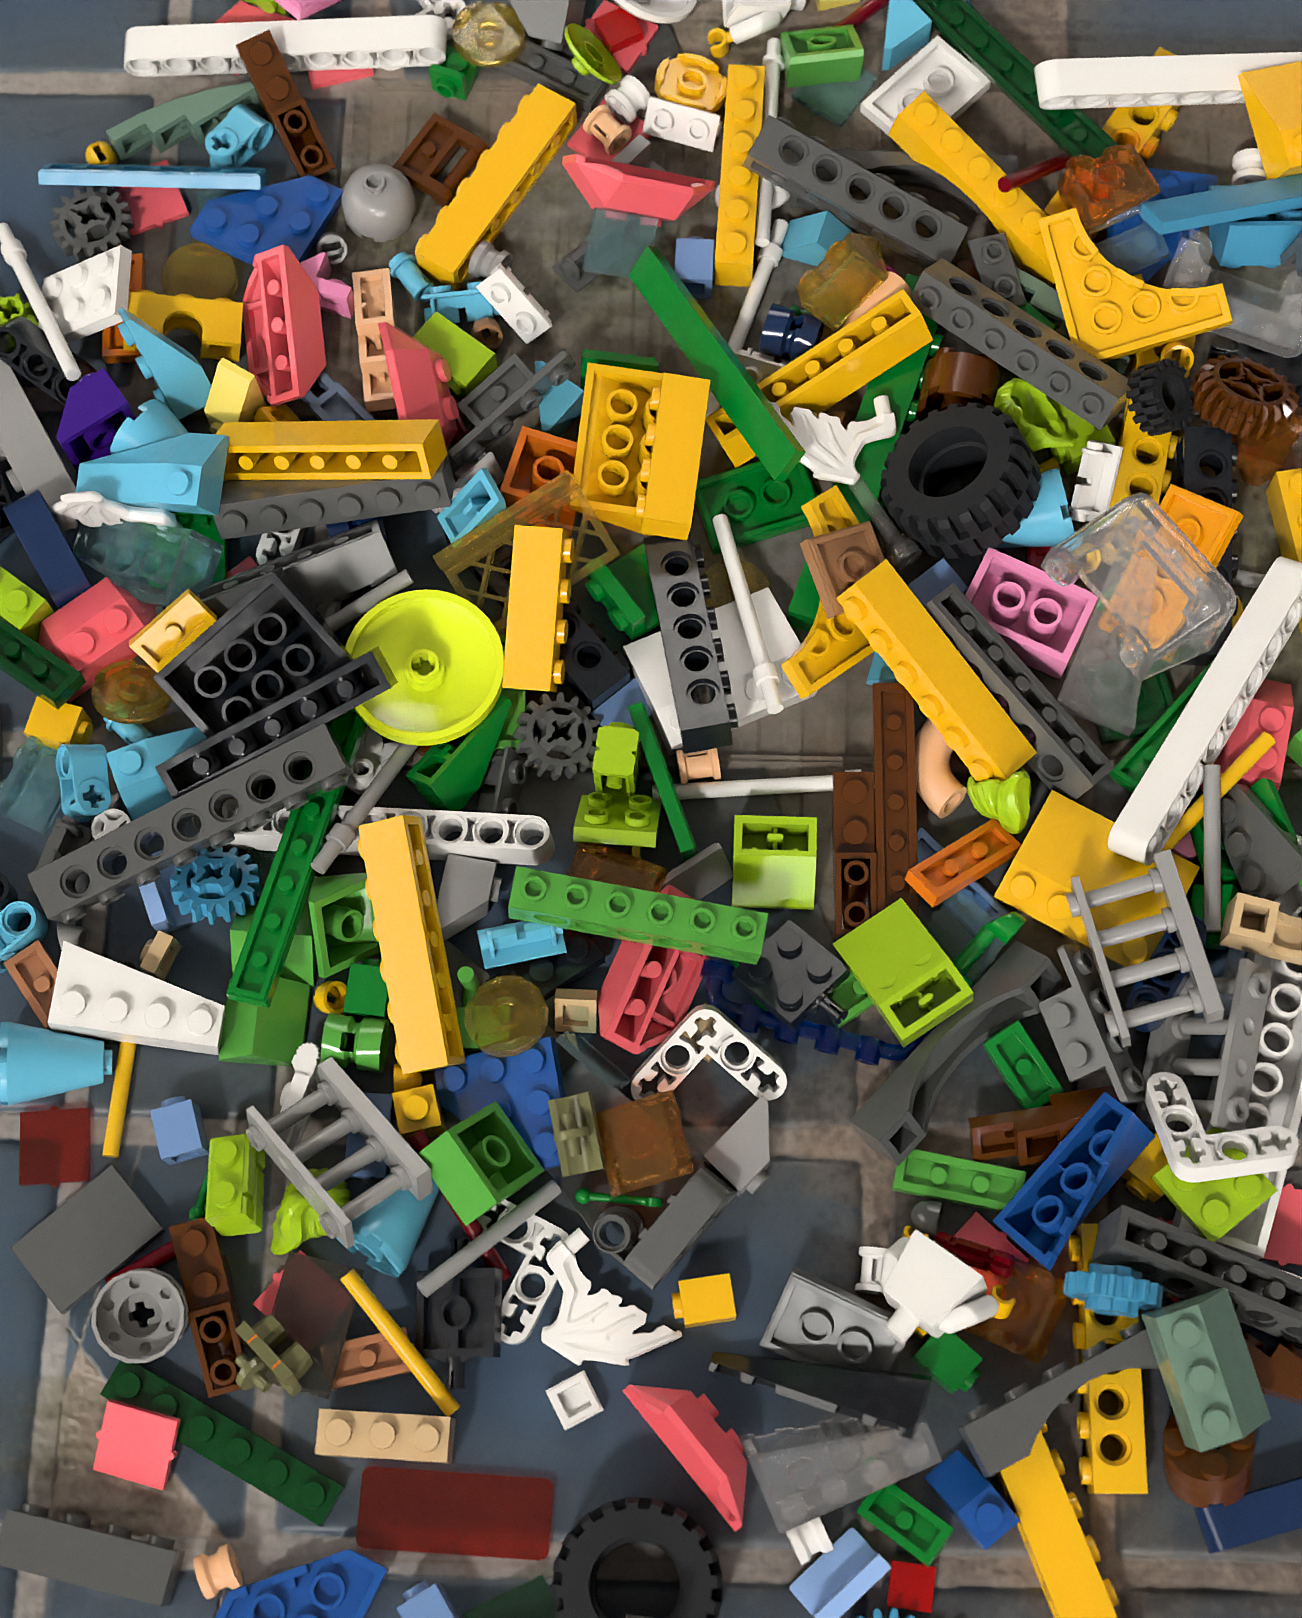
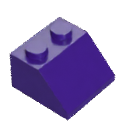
[56,367,136,473]

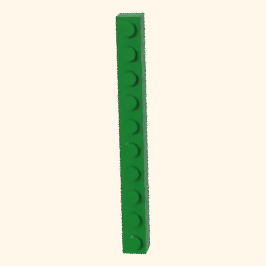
[787,273,943,632]

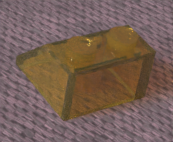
[797,232,888,332]

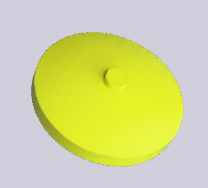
[345,589,504,746]

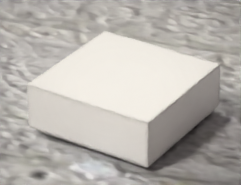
[546,1370,604,1431]

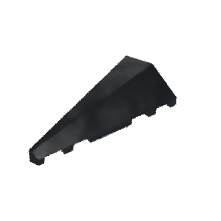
[708,1351,933,1440]

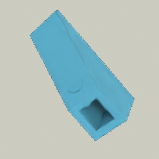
[117,307,211,420]

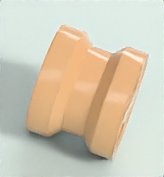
[193,1544,243,1600]

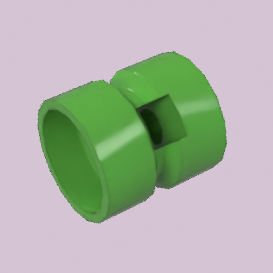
[321,1012,390,1073]

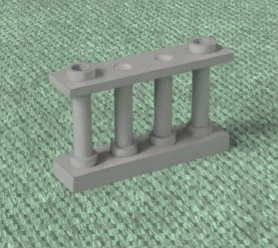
[1065,849,1224,1048]
[1135,958,1272,1132]
[246,1057,433,1249]

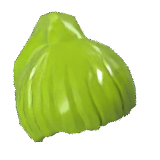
[994,378,1075,452]
[967,767,1031,834]
[271,1168,350,1255]

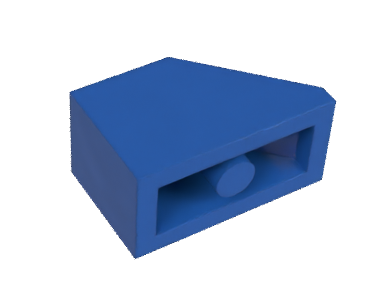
[923,1449,1020,1550]

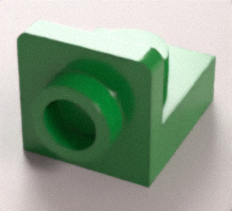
[429,46,482,101]

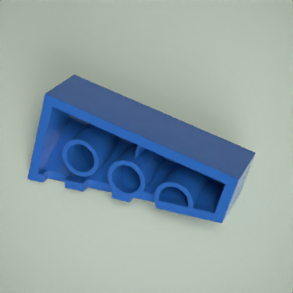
[992,1092,1155,1271]

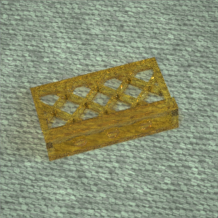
[432,470,621,633]

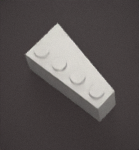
[47,941,226,1055]

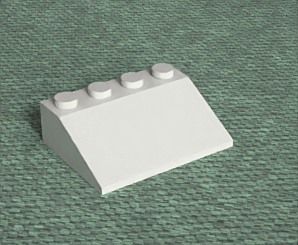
[623,587,818,756]

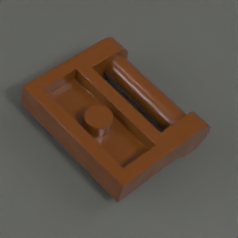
[392,112,490,207]

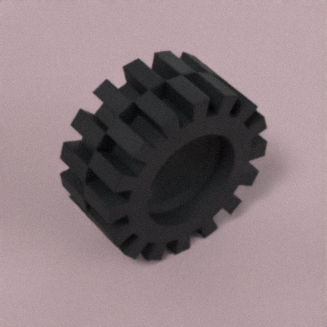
[1126,359,1195,436]

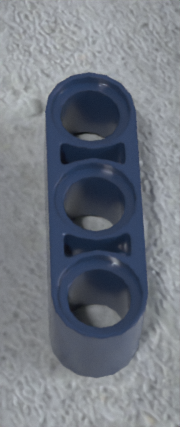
[3,489,92,608]
[1127,914,1207,1032]
[1194,1477,1302,1554]

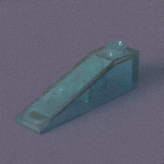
[72,522,224,607]

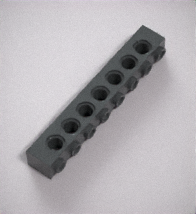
[27,723,353,924]

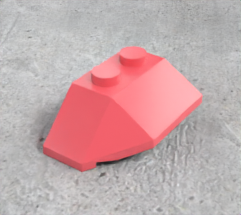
[562,154,716,228]
[242,245,326,406]
[378,322,459,449]
[38,577,172,704]
[1200,679,1294,792]
[597,885,710,1055]
[622,1385,748,1532]

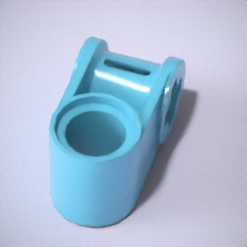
[205,104,273,168]
[56,744,111,823]
[0,901,48,974]

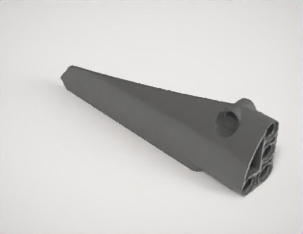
[444,939,737,1290]

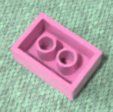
[965,547,1099,680]

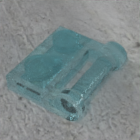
[1080,191,1170,274]

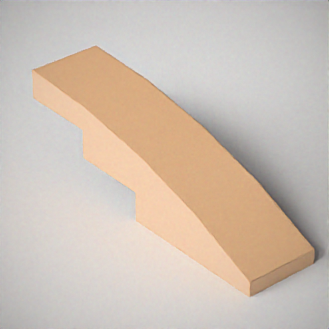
[352,268,397,412]

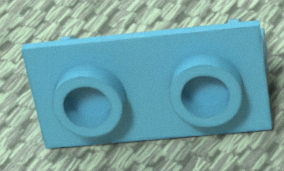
[421,281,500,324]
[477,921,567,969]

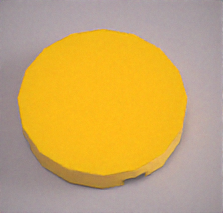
[654,53,727,113]

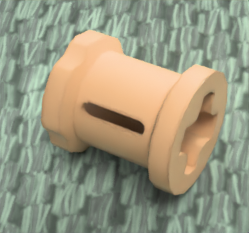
[583,104,632,155]
[675,748,721,785]

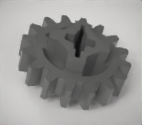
[50,186,135,263]
[513,692,600,781]

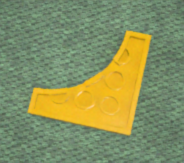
[1038,208,1233,362]
[780,485,874,699]

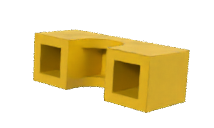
[123,290,243,362]

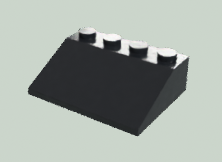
[153,567,353,738]

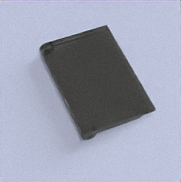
[266,1252,365,1399]

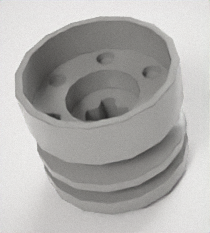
[91,1268,190,1363]

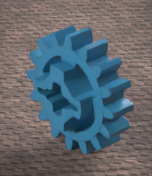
[170,847,261,925]
[1064,1263,1163,1318]

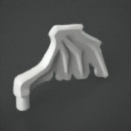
[769,395,897,485]
[49,491,183,537]
[541,1227,682,1366]

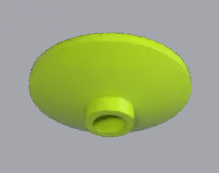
[564,23,622,85]

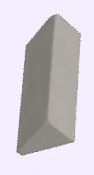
[650,842,733,900]

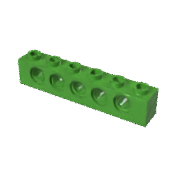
[508,866,768,965]

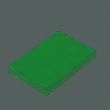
[694,461,817,555]

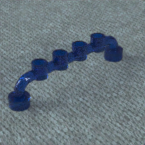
[700,959,936,1066]

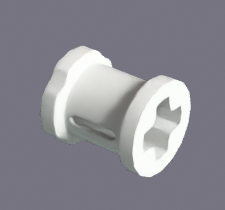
[855,1247,887,1296]

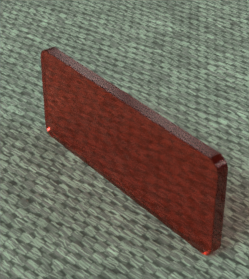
[356,1466,554,1561]

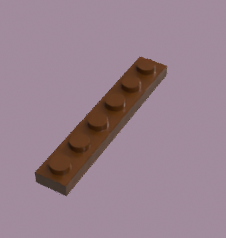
[873,682,919,919]

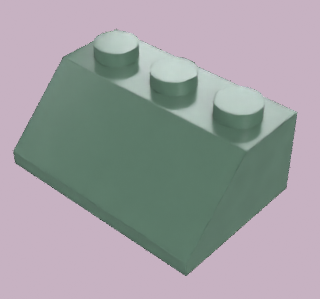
[1142,1287,1271,1452]

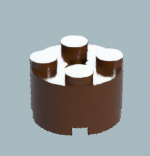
[917,347,1001,420]
[1163,1414,1255,1508]

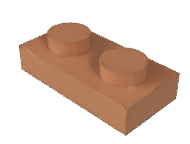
[3,940,58,1030]
[321,1327,411,1391]

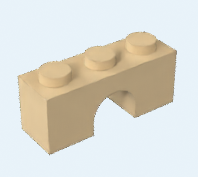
[1219,892,1302,965]
[315,1409,456,1464]

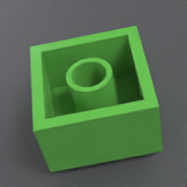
[418,1101,545,1226]

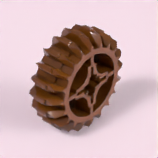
[1191,355,1299,442]

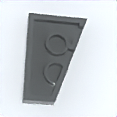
[1221,783,1302,901]

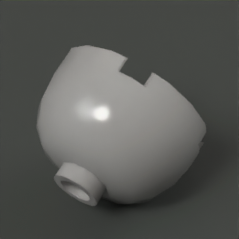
[341,163,417,242]

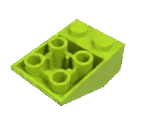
[833,898,974,1047]

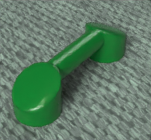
[953,911,1027,988]

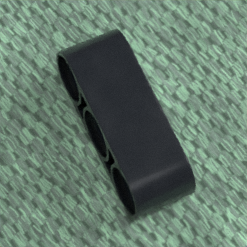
[0,317,97,405]

